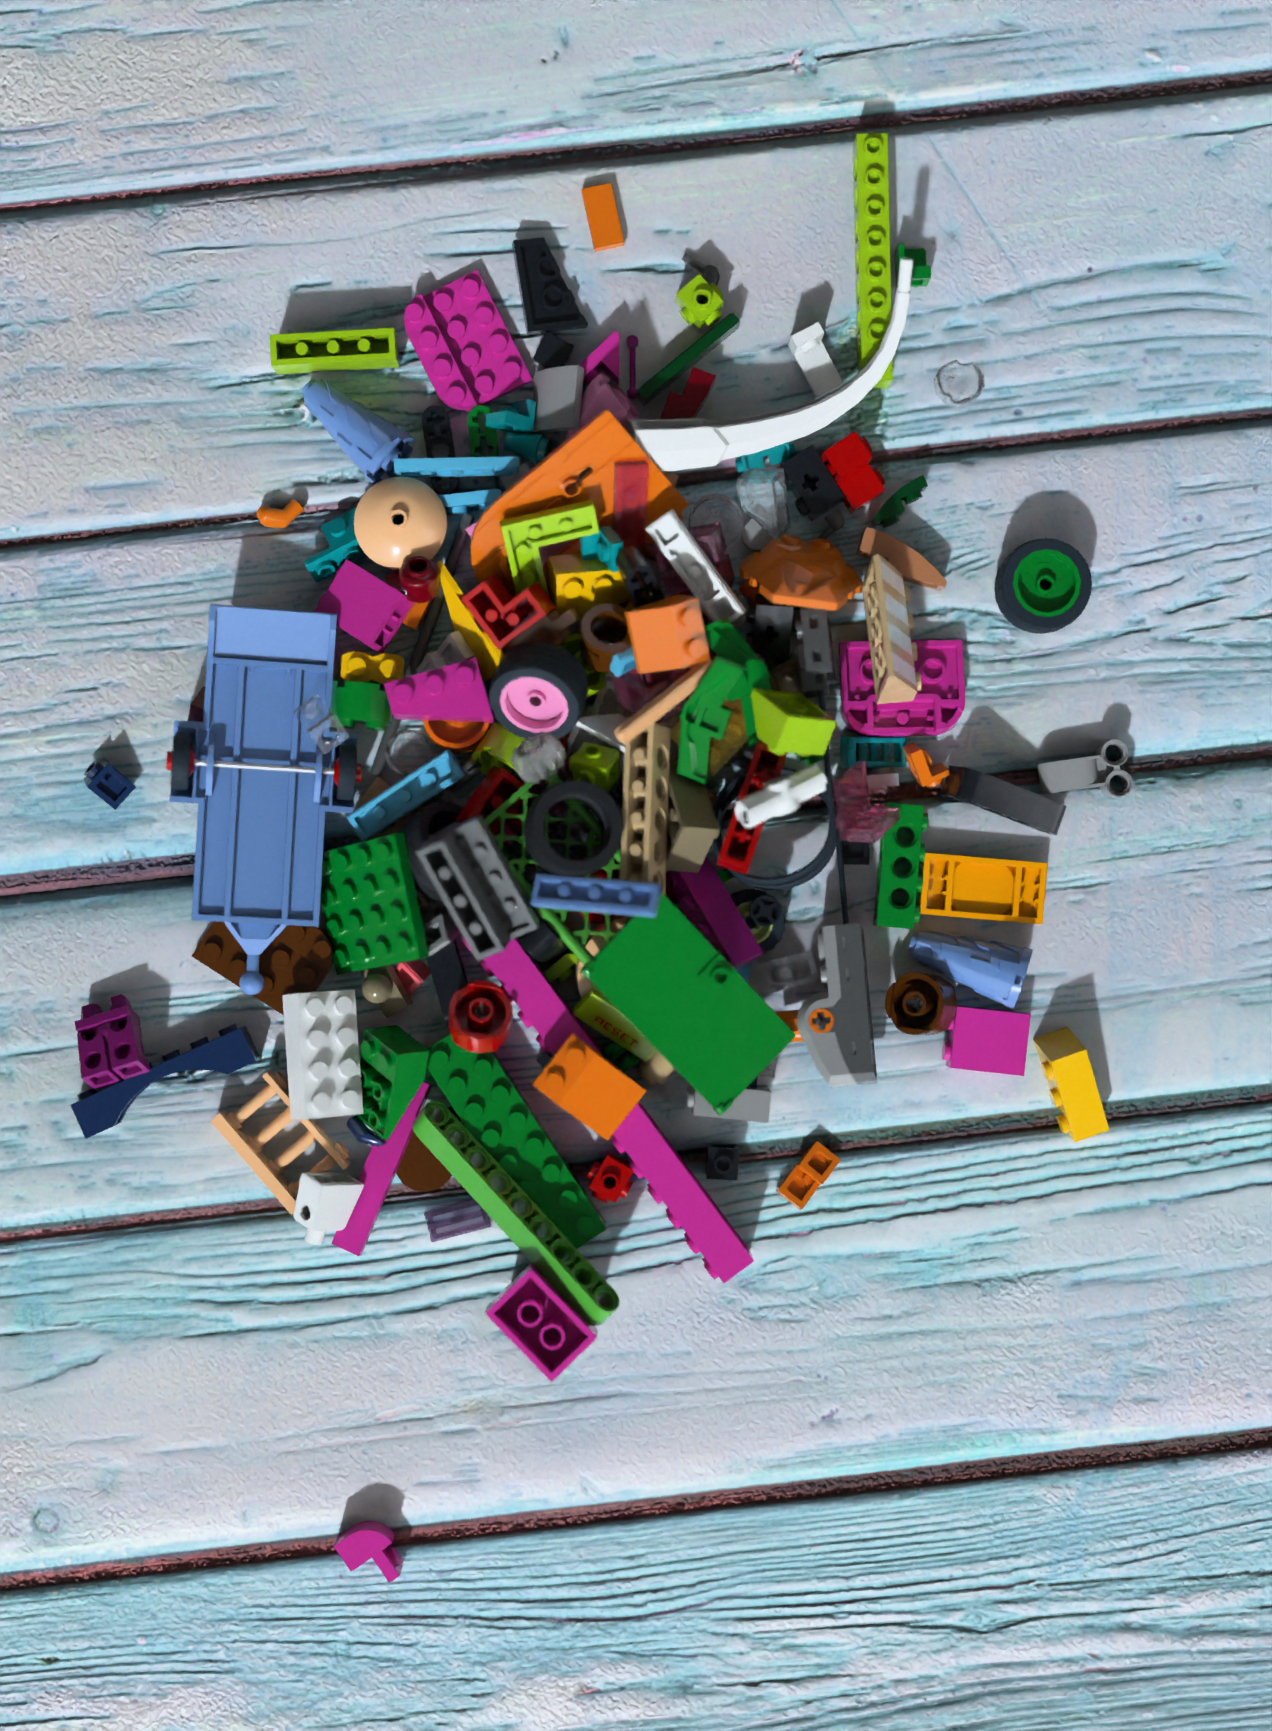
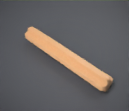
[614,659,713,744]

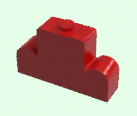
[717,741,788,875]

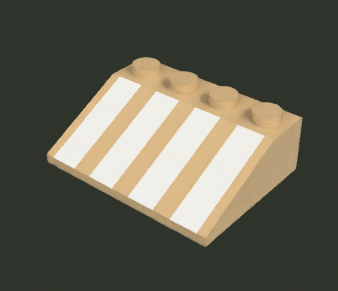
[862,554,921,704]

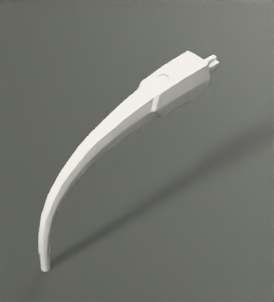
[628,258,913,471]

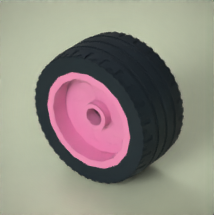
[489,642,588,742]

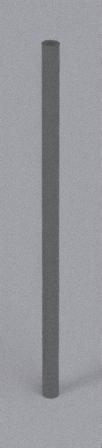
[369,513,475,777]

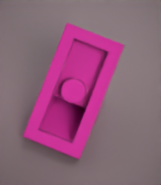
[579,331,619,386]

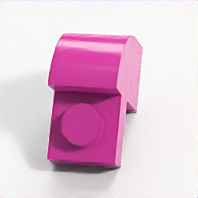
[334,1521,403,1583]

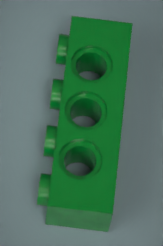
[873,803,928,929]

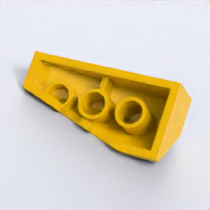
[436,561,505,683]

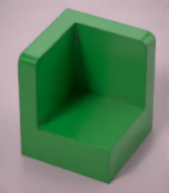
[894,243,931,288]

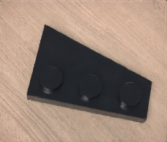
[512,237,588,335]

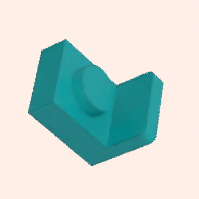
[485,399,536,433]
[580,525,623,572]

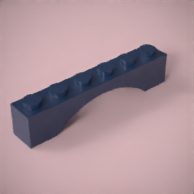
[70,1024,261,1139]

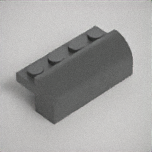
[416,814,541,961]

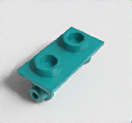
[735,440,797,474]

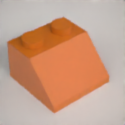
[625,595,710,674]

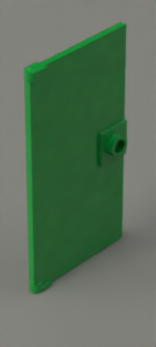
[580,892,796,1115]

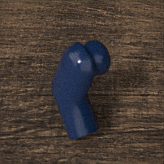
[347,1116,387,1147]

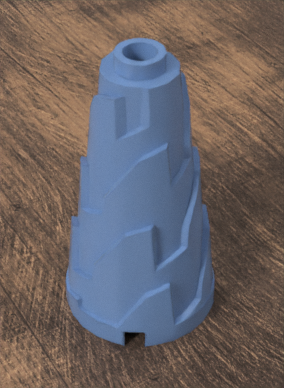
[302,379,415,485]
[907,931,1033,1009]

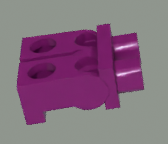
[75,994,150,1089]

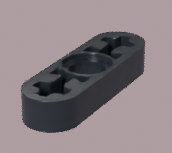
[422,406,460,495]

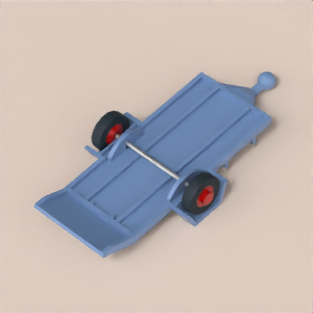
[166,604,361,995]

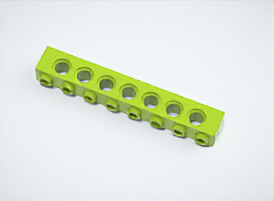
[853,133,893,389]

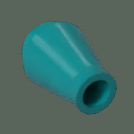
[504,432,552,464]

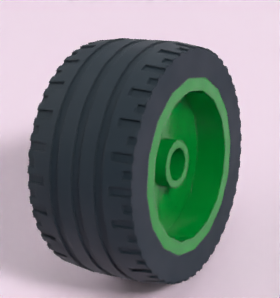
[994,538,1092,634]

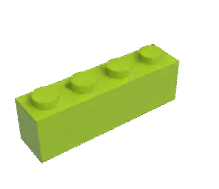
[270,328,400,375]

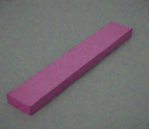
[331,1081,433,1256]

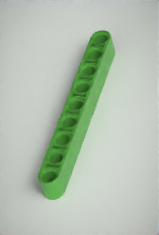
[412,1101,620,1326]

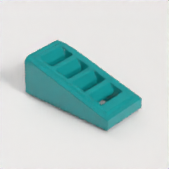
[840,737,906,768]

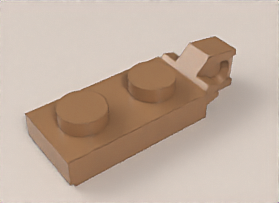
[501,606,582,655]

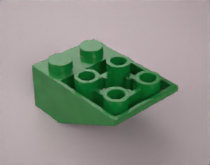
[356,1025,430,1140]

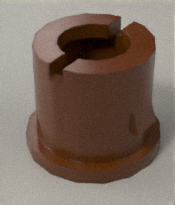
[580,603,632,672]

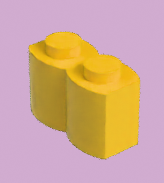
[340,652,404,686]

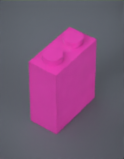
[314,559,414,654]
[942,1005,1031,1076]

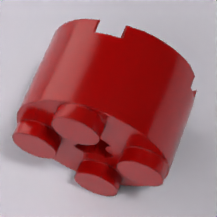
[449,981,513,1053]

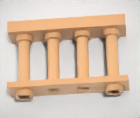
[210,1070,352,1215]

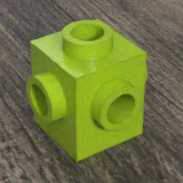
[675,274,724,330]
[569,742,620,793]

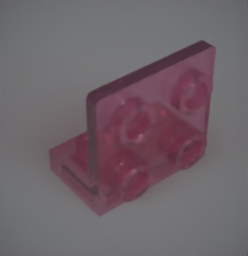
[833,761,900,843]

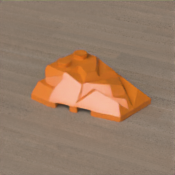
[739,534,863,611]

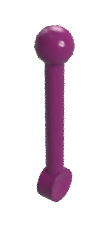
[626,335,639,400]

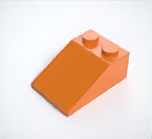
[532,1032,647,1141]

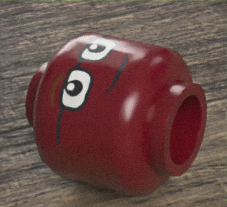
[398,556,440,603]

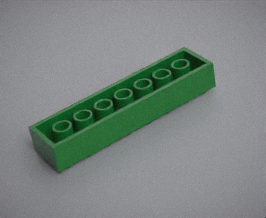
[427,1034,607,1249]

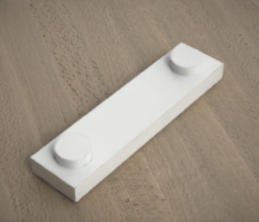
[645,509,746,622]

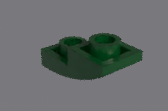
[871,475,928,528]

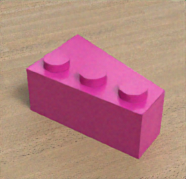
[384,658,494,723]

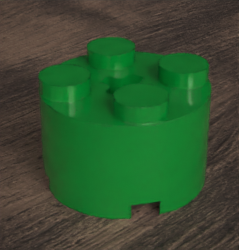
[329,681,392,731]

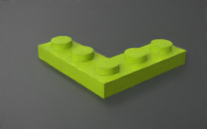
[500,500,600,597]

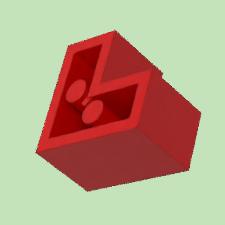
[821,431,885,514]
[461,575,556,650]
[455,768,536,835]

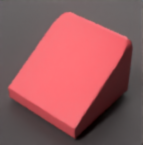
[394,959,431,996]

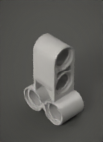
[1037,739,1133,798]

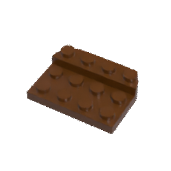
[192,921,334,1015]

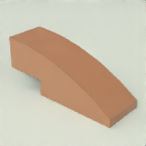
[856,526,947,591]

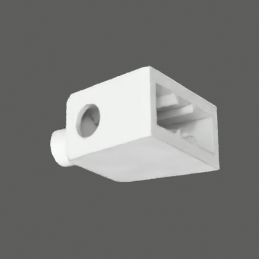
[293,1172,364,1245]

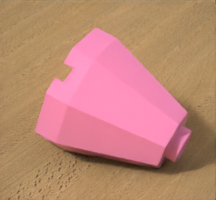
[565,373,642,440]

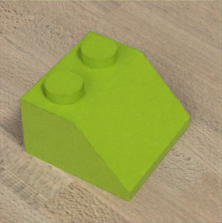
[751,688,837,757]

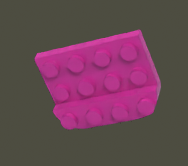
[404,270,533,412]
[838,640,965,737]

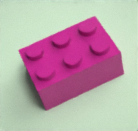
[485,1263,598,1382]

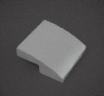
[530,365,584,434]

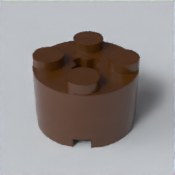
[885,972,957,1035]

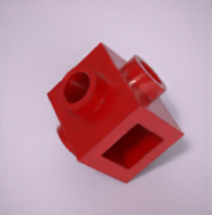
[587,1152,633,1203]

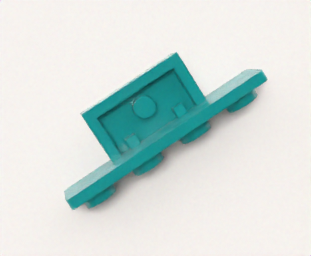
[304,507,404,583]

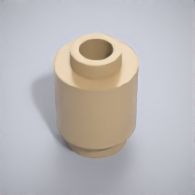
[638,1051,675,1086]

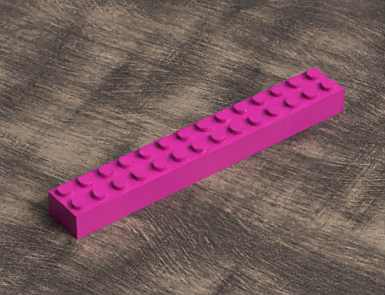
[461,937,754,1283]

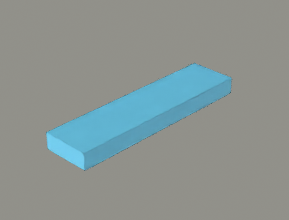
[394,456,519,478]
[346,749,466,842]

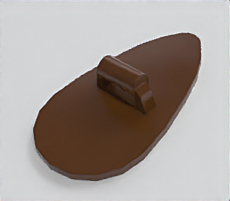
[396,1106,467,1192]

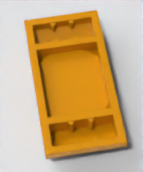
[920,853,1048,924]

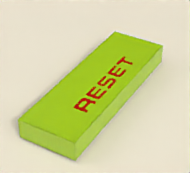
[573,988,657,1062]

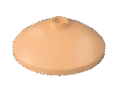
[354,477,447,570]

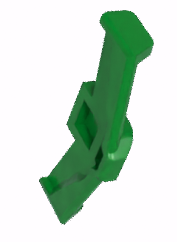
[704,618,771,746]
[677,656,748,785]

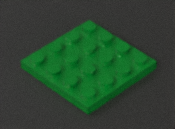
[320,833,429,975]

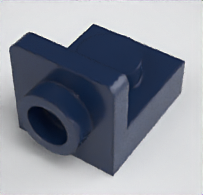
[84,757,136,810]

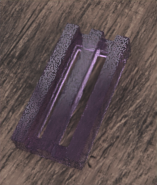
[424,1198,492,1243]

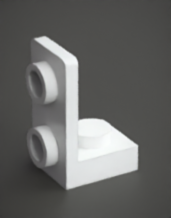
[788,322,843,398]

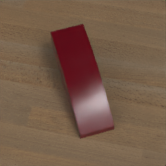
[660,367,716,419]

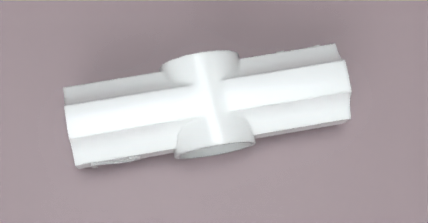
[734,765,827,828]

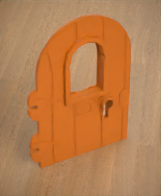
[470,407,689,599]

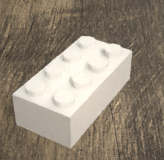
[282,989,364,1120]

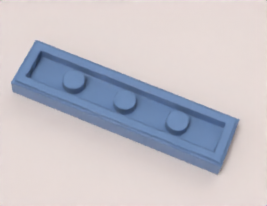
[531,873,662,918]

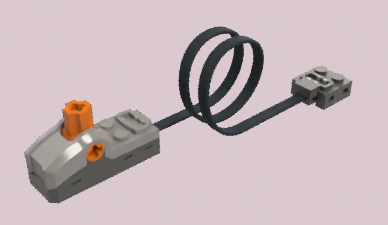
[712,608,877,1087]

